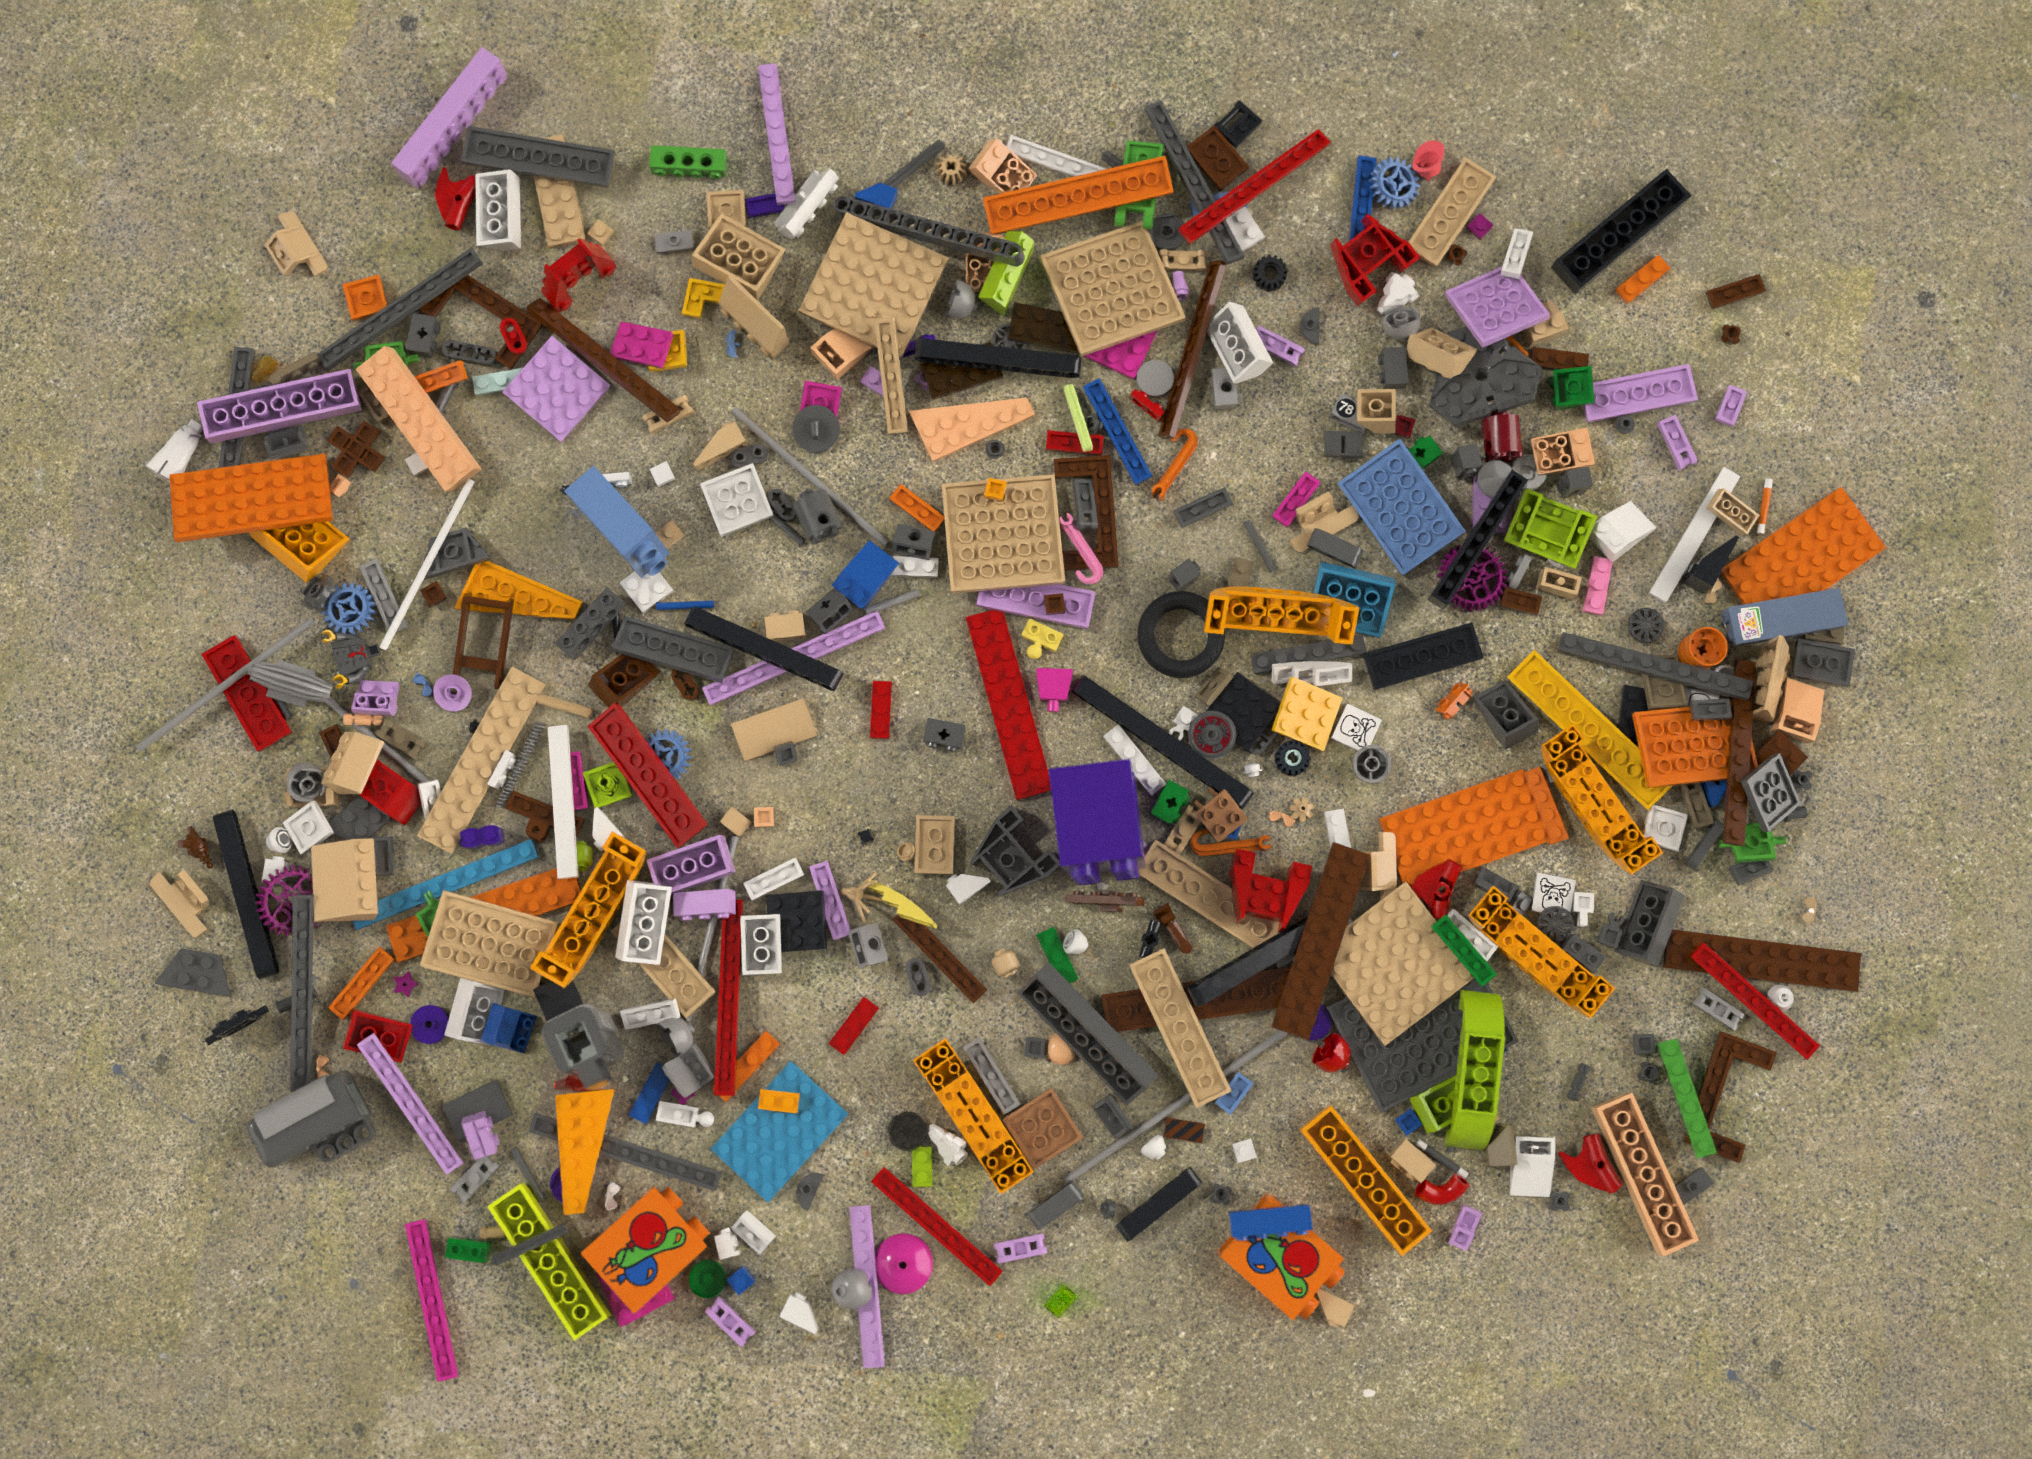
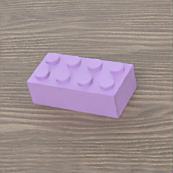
[647,835,736,896]

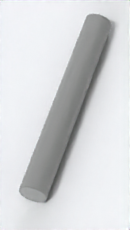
[865,589,921,615]

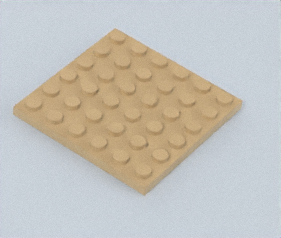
[799,212,949,359]
[1040,221,1186,357]
[942,474,1065,594]
[1331,882,1474,1046]

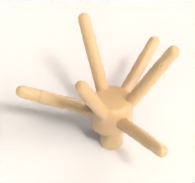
[841,872,883,923]

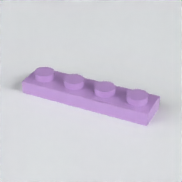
[809,861,851,940]

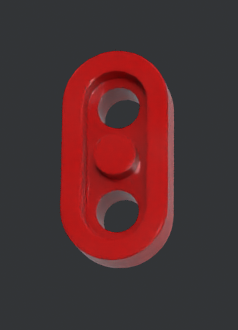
[499,318,528,355]

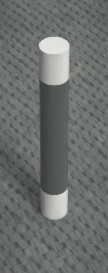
[1415,1139,1469,1179]

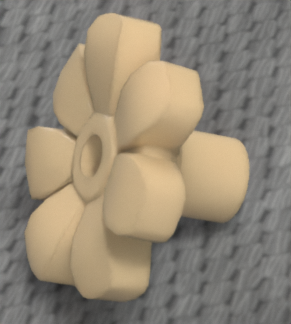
[1289,797,1314,822]

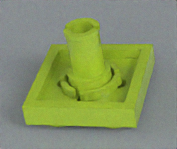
[583,762,633,808]

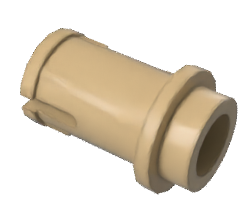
[479,1225,505,1241]

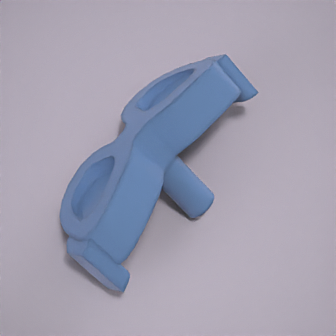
[726,330,740,358]

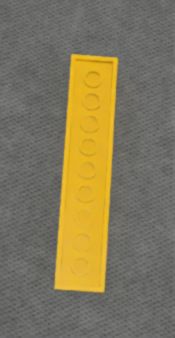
[1507,650,1672,810]

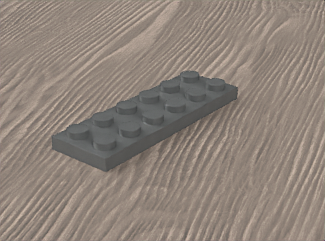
[612,616,734,683]

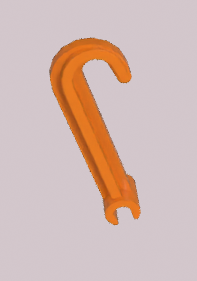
[1152,429,1198,502]
[1190,829,1271,857]

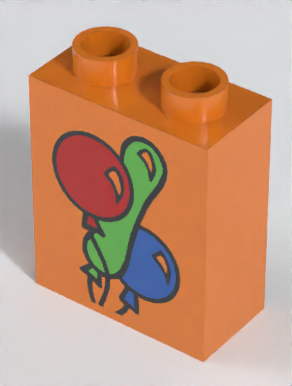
[580,1186,710,1314]
[1216,1193,1345,1320]

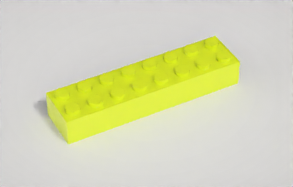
[487,1182,611,1341]

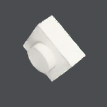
[1232,1138,1257,1163]

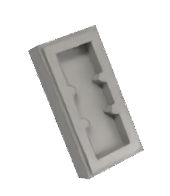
[654,230,694,254]

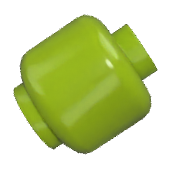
[576,841,593,871]

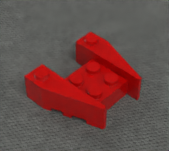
[1329,214,1421,307]
[541,238,617,313]
[1229,849,1312,933]

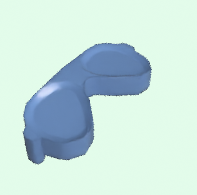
[413,673,433,697]

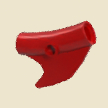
[435,167,476,231]
[1411,859,1463,918]
[1558,1133,1624,1194]

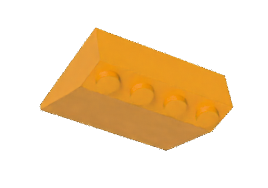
[250,521,349,583]

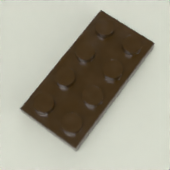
[1007,302,1080,354]
[920,342,1003,400]

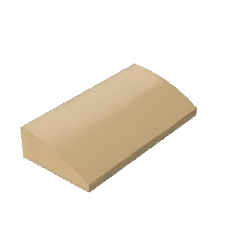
[731,698,817,761]

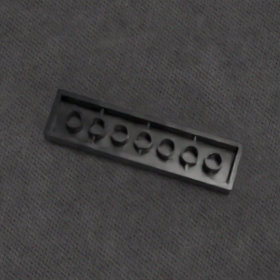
[1551,168,1691,295]

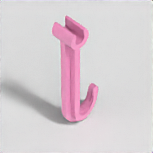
[1060,513,1103,584]

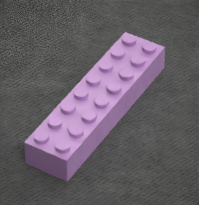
[391,47,507,189]
[197,369,362,444]

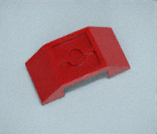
[358,758,422,826]

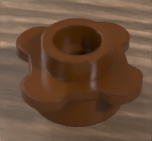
[1445,244,1467,266]
[1721,325,1741,344]

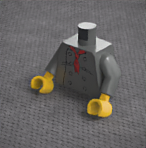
[321,630,381,689]

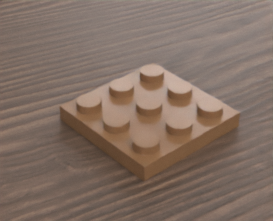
[1002,1087,1083,1170]

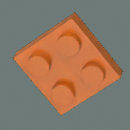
[342,274,388,321]

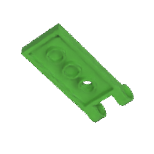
[1115,140,1164,230]

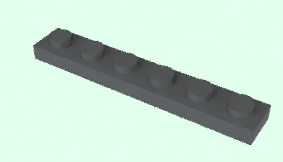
[1250,634,1366,674]

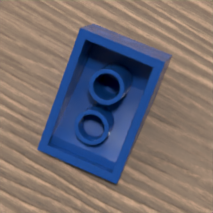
[831,540,900,609]

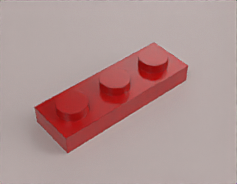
[1046,430,1104,456]
[870,681,892,739]
[828,997,879,1055]

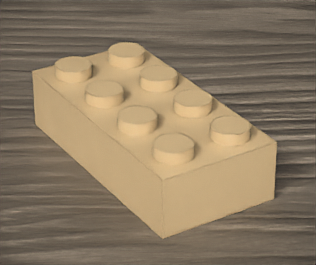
[1706,488,1759,535]

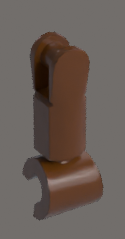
[1153,903,1192,953]

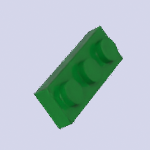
[1036,926,1078,984]

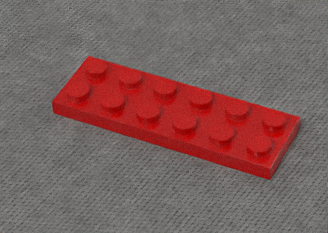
[201,635,293,752]

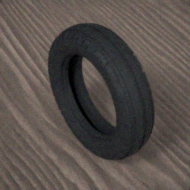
[1137,591,1225,678]

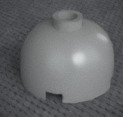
[945,280,978,319]
[1382,305,1420,340]
[1352,745,1392,784]
[286,762,326,802]
[658,1017,694,1057]
[831,1268,872,1309]

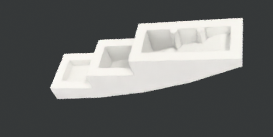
[1272,661,1352,686]

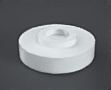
[1511,454,1547,491]

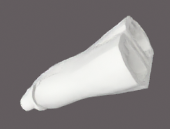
[145,419,203,482]

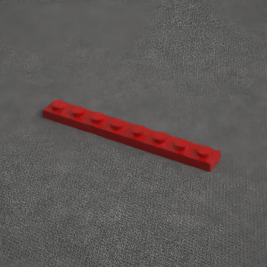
[1689,942,1820,1060]
[871,1167,1003,1286]

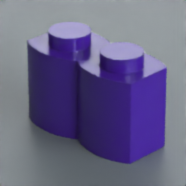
[460,825,505,850]

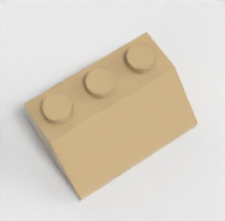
[1406,328,1477,378]
[321,732,384,794]

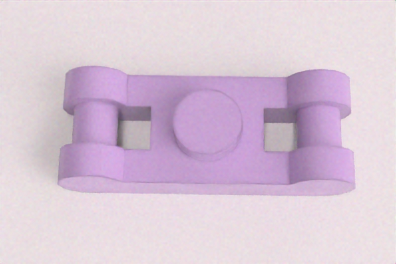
[993,1233,1048,1263]
[705,1296,756,1347]

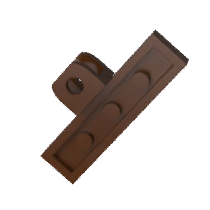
[505,791,585,843]
[1065,891,1145,913]

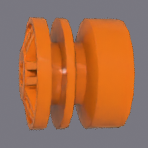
[1677,627,1728,669]

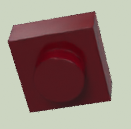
[1391,414,1416,439]

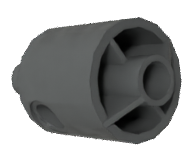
[792,489,843,545]

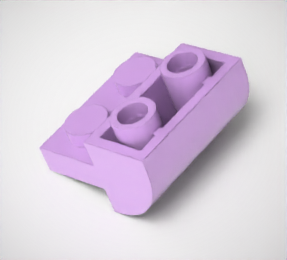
[351,680,400,716]

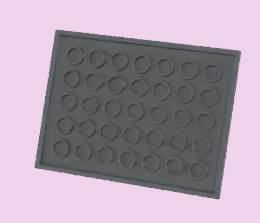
[1326,978,1519,1113]

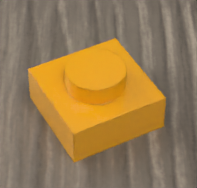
[984,478,1007,502]

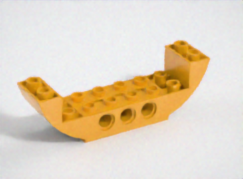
[1541,723,1663,875]
[1468,886,1615,1018]
[913,1038,1034,1194]

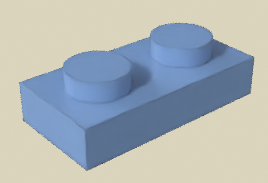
[1214,1071,1254,1115]

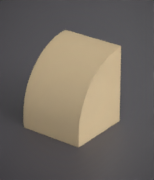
[720,807,752,837]

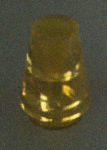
[251,354,279,383]

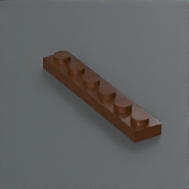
[892,915,987,1004]

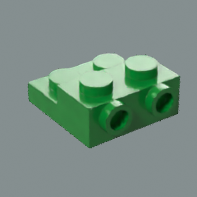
[1549,366,1595,410]

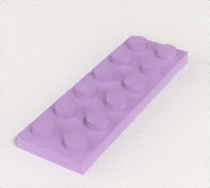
[1583,364,1698,423]
[976,584,1096,630]

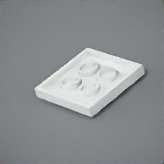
[700,463,774,537]

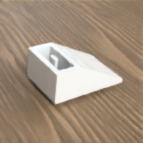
[1510,1136,1555,1197]

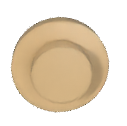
[897,842,915,862]

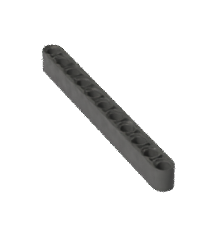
[833,196,1025,266]

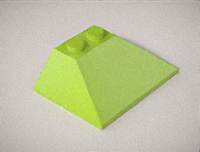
[1504,488,1598,569]

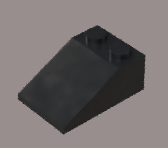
[1682,536,1739,594]

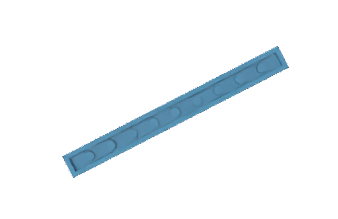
[352,839,539,930]

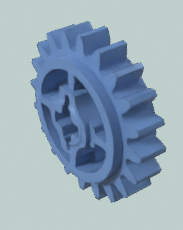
[1369,157,1420,209]
[322,582,376,635]
[646,729,692,779]

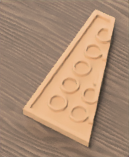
[909,398,1035,462]

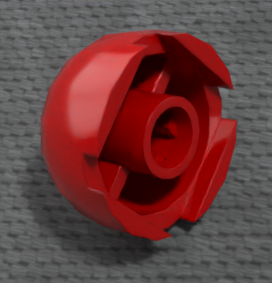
[1312,1033,1351,1073]

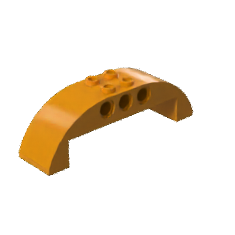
[1204,586,1359,645]
[530,831,646,988]

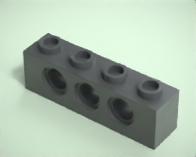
[555,587,627,660]

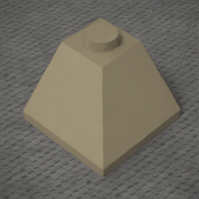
[1481,1124,1518,1166]

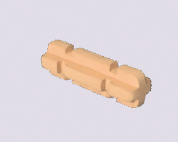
[343,713,382,726]

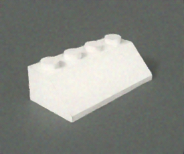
[476,170,521,251]
[1207,302,1273,384]
[615,880,672,965]

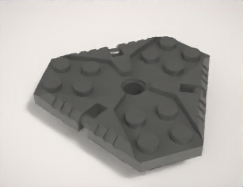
[1429,326,1542,427]

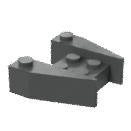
[970,805,1060,897]

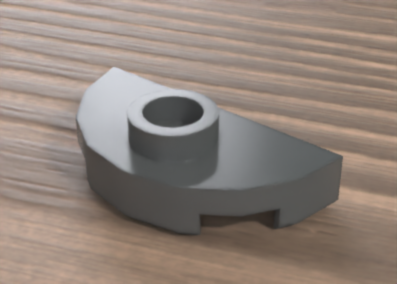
[1300,307,1320,345]
[796,1173,824,1211]

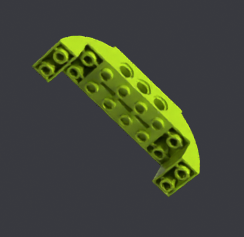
[1444,990,1505,1151]

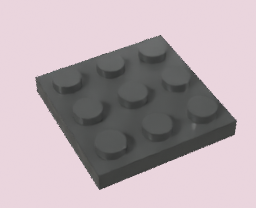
[1741,753,1801,832]

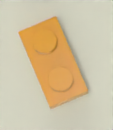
[758,1089,800,1113]

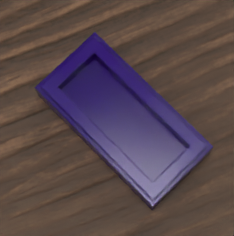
[745,193,785,219]

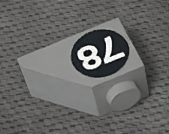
[1329,394,1366,434]

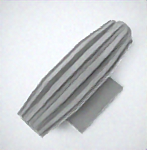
[247,660,333,708]

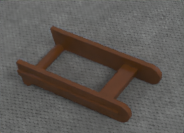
[453,592,514,690]

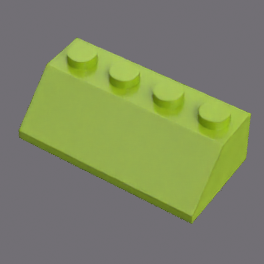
[978,231,1034,316]

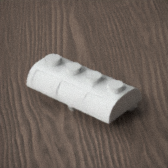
[774,168,839,239]

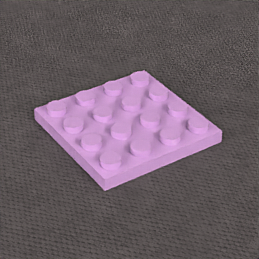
[1445,266,1550,348]
[502,336,611,442]

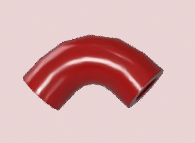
[1415,1173,1470,1205]

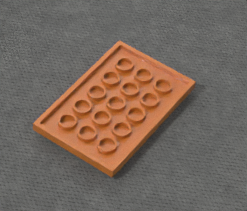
[1632,702,1758,788]

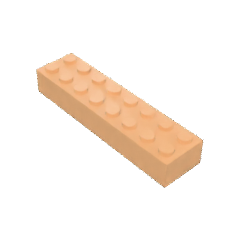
[356,346,482,492]
[1591,1092,1699,1256]

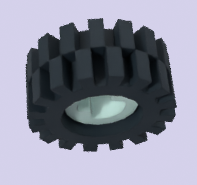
[1274,740,1311,776]

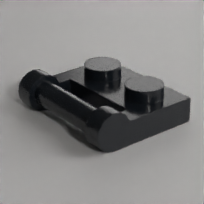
[1213,100,1262,149]

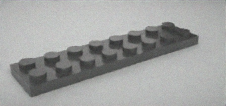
[461,126,616,188]

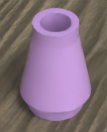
[1172,271,1190,301]

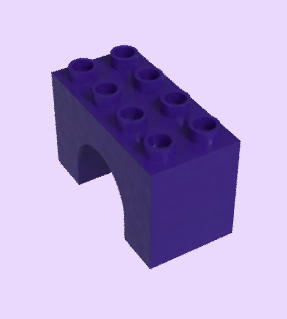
[1049,759,1146,886]

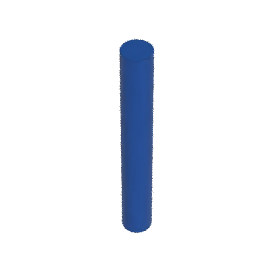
[656,600,714,610]

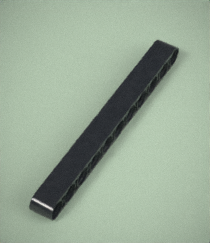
[1071,675,1254,809]

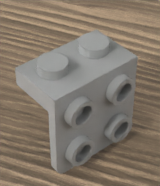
[662,1043,715,1098]

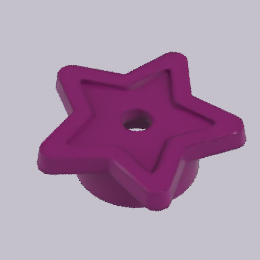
[394,971,418,997]

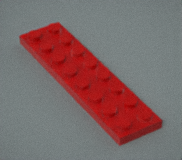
[587,702,708,849]

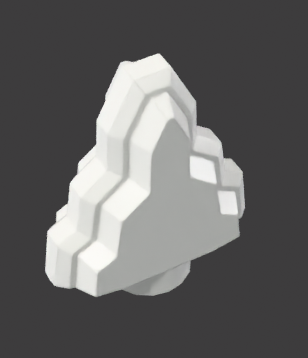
[1377,272,1419,314]
[928,1123,968,1167]

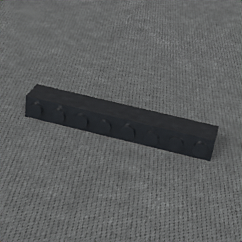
[1427,470,1528,610]

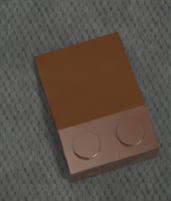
[588,654,660,708]
[1755,731,1808,776]

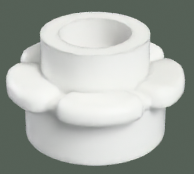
[1244,763,1262,777]

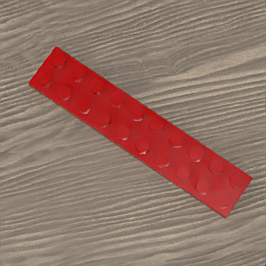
[965,610,1051,800]

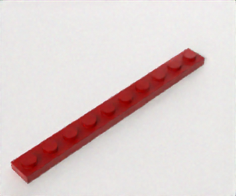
[1178,129,1330,245]
[714,899,744,1096]

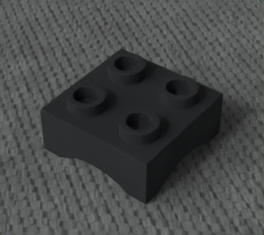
[533,980,583,1021]

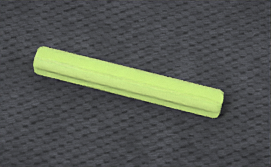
[1064,384,1093,452]

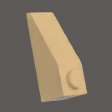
[693,422,747,471]

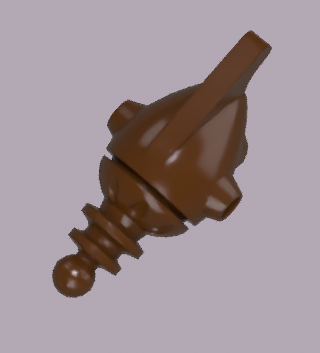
[177,826,213,869]

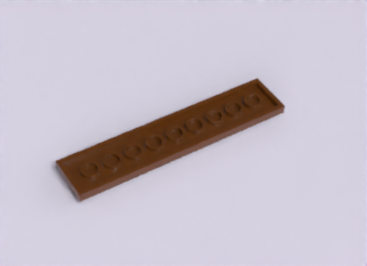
[1271,842,1370,1040]
[1663,929,1861,992]
[1101,967,1291,1032]

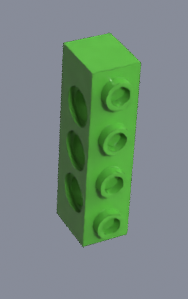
[649,145,727,179]

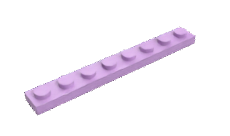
[758,63,796,206]
[357,1033,464,1175]
[849,1205,885,1368]

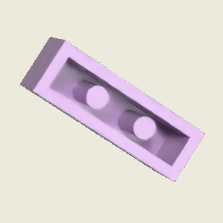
[673,889,736,921]

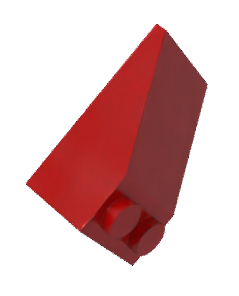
[342,1008,413,1063]

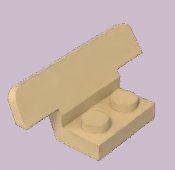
[265,211,327,277]
[1290,491,1359,553]
[1359,832,1397,900]
[150,870,209,937]

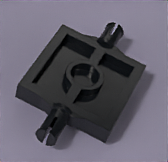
[205,1005,269,1045]

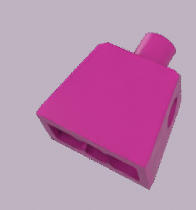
[1036,668,1073,713]

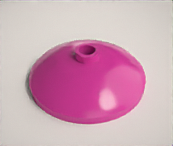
[875,1233,933,1294]

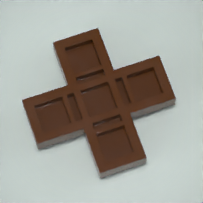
[327,421,385,478]

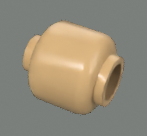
[991,948,1020,978]

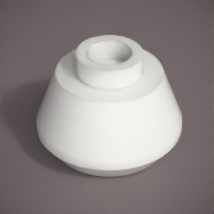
[266,827,292,853]
[1063,929,1088,954]
[1767,985,1794,1011]
[1141,1135,1166,1160]

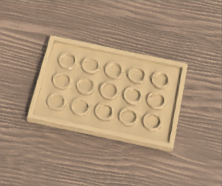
[420,890,558,998]

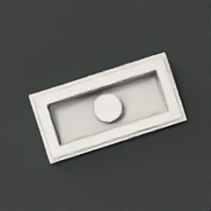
[731,1211,775,1255]

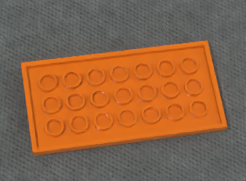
[169,454,333,543]
[1720,487,1887,605]
[1378,769,1550,887]

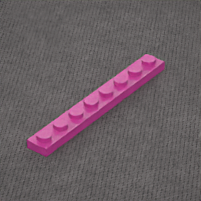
[405,1219,459,1382]

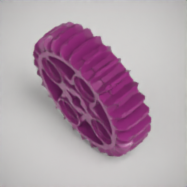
[1436,544,1508,612]
[255,865,323,937]

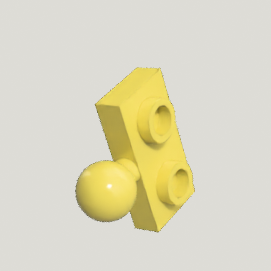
[1021,618,1064,660]

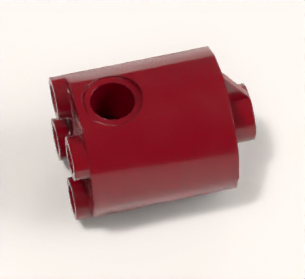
[1481,410,1523,463]

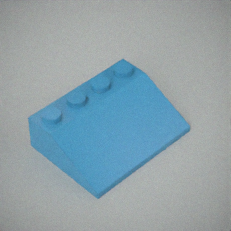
[1313,561,1396,638]

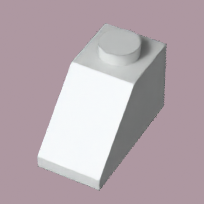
[592,807,625,851]
[946,874,991,905]
[780,1292,818,1334]

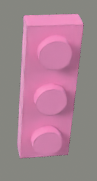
[1583,556,1612,616]

